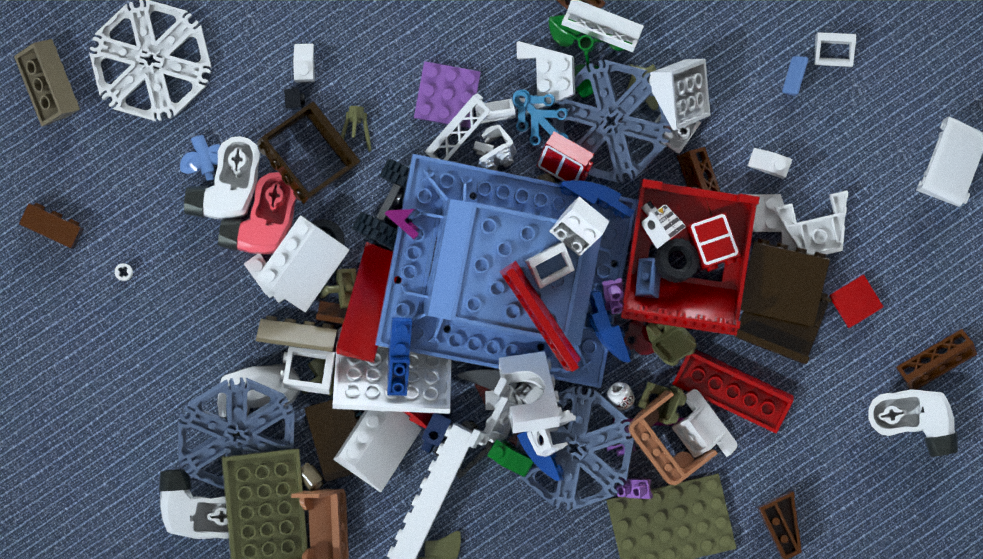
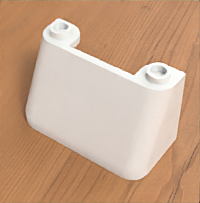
[916,116,983,207]

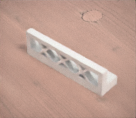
[561,0,644,52]
[425,93,492,161]

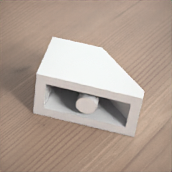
[293,44,315,83]
[748,148,792,179]
[514,382,544,404]

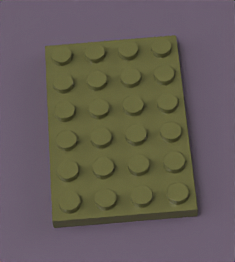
[222,448,307,559]
[606,473,737,559]

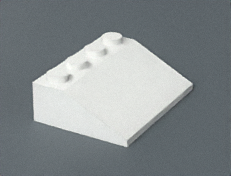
[649,59,710,130]
[256,216,350,313]
[333,410,421,492]

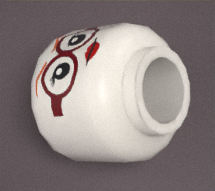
[607,382,635,411]

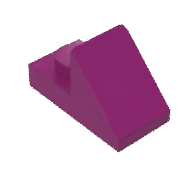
[384,209,420,240]

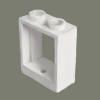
[280,346,335,395]

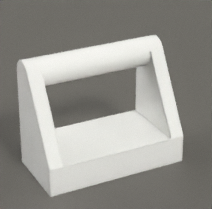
[814,32,856,67]
[475,99,516,124]
[525,242,575,289]

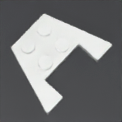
[517,41,575,115]
[774,191,848,255]
[746,194,796,250]
[466,377,523,448]

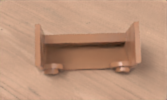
[628,390,718,485]
[291,489,349,559]

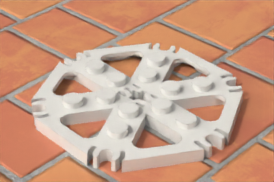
[89,0,212,121]

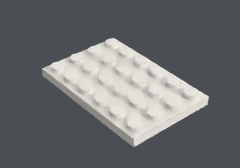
[333,341,451,414]

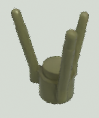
[341,106,372,152]

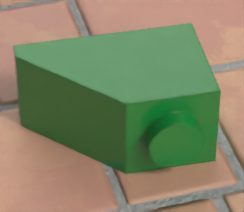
[487,439,534,477]

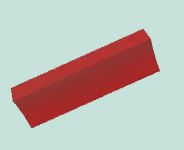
[336,242,398,363]
[499,260,581,372]
[672,349,794,434]

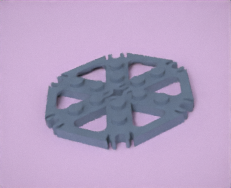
[552,60,672,183]
[178,377,295,490]
[516,386,635,511]

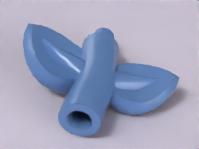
[180,135,221,182]

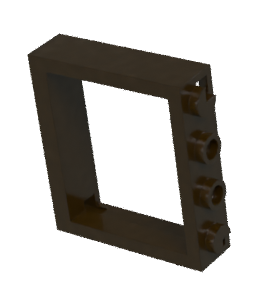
[257,101,361,204]

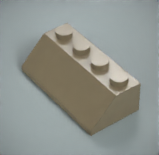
[14,39,80,127]
[256,316,338,352]

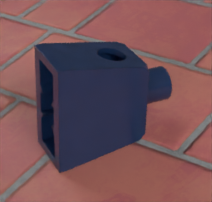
[421,412,454,453]

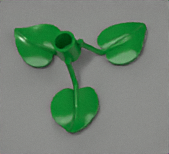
[549,15,632,98]

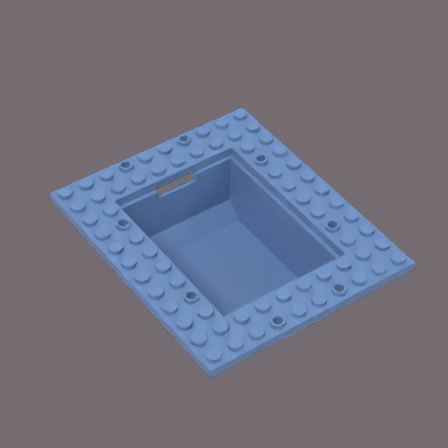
[375,154,637,388]

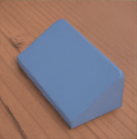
[782,56,808,96]
[635,258,661,298]

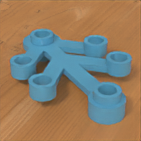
[512,89,569,146]

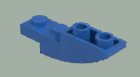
[557,180,634,219]
[586,291,631,363]
[387,317,412,396]
[517,431,564,481]

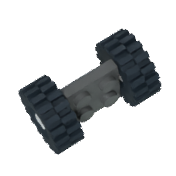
[352,159,409,250]

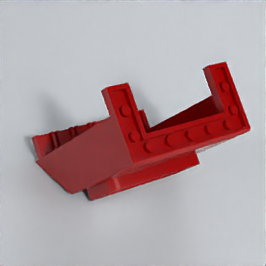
[621,179,760,336]

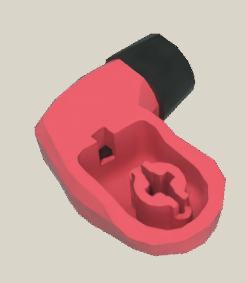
[218,172,296,254]

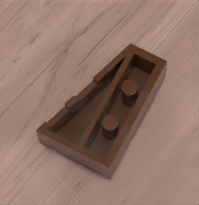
[757,491,802,559]

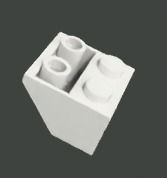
[549,197,610,256]

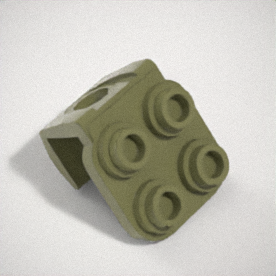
[646,323,697,366]
[638,382,687,425]

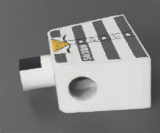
[641,201,686,249]

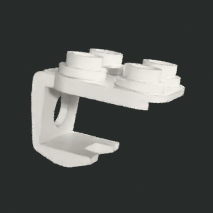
[477,125,517,171]
[527,410,576,457]

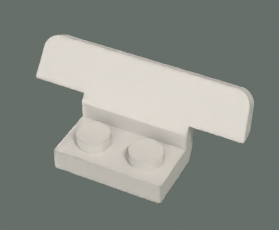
[672,389,737,458]

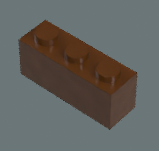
[19,202,83,249]

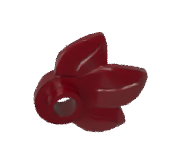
[623,320,654,355]

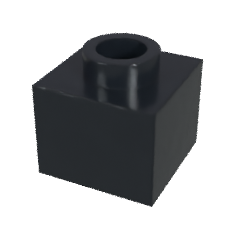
[284,88,305,111]

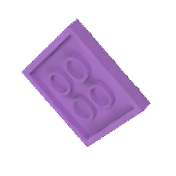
[414,61,481,129]

